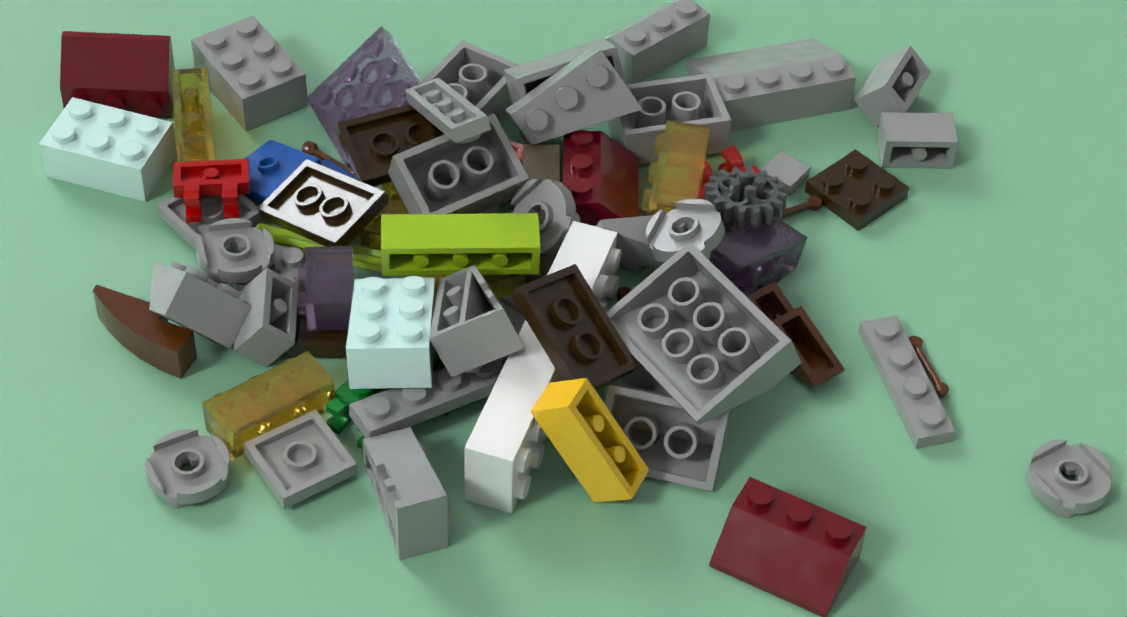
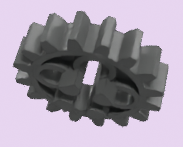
[704,167,787,227]

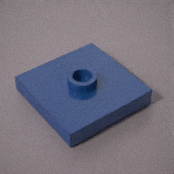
[244,140,322,204]

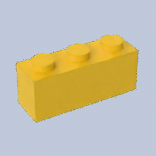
[530,378,649,502]

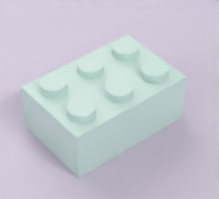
[39,97,177,202]
[346,276,436,389]

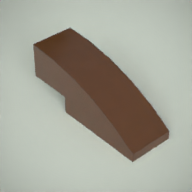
[746,282,845,389]
[93,285,197,379]

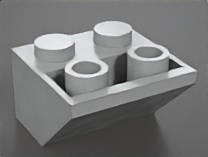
[149,260,252,349]

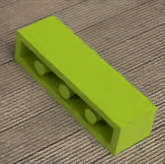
[381,213,540,276]

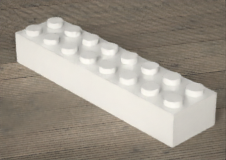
[464,221,622,514]

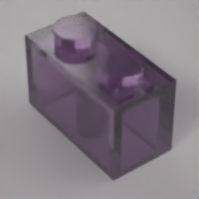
[298,246,354,331]

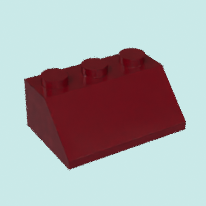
[60,31,178,118]
[562,130,639,226]
[709,477,867,617]

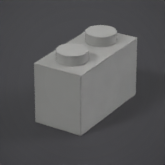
[854,45,931,126]
[876,112,958,169]
[234,268,299,368]

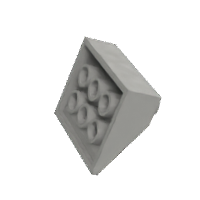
[685,38,856,131]
[606,242,802,425]

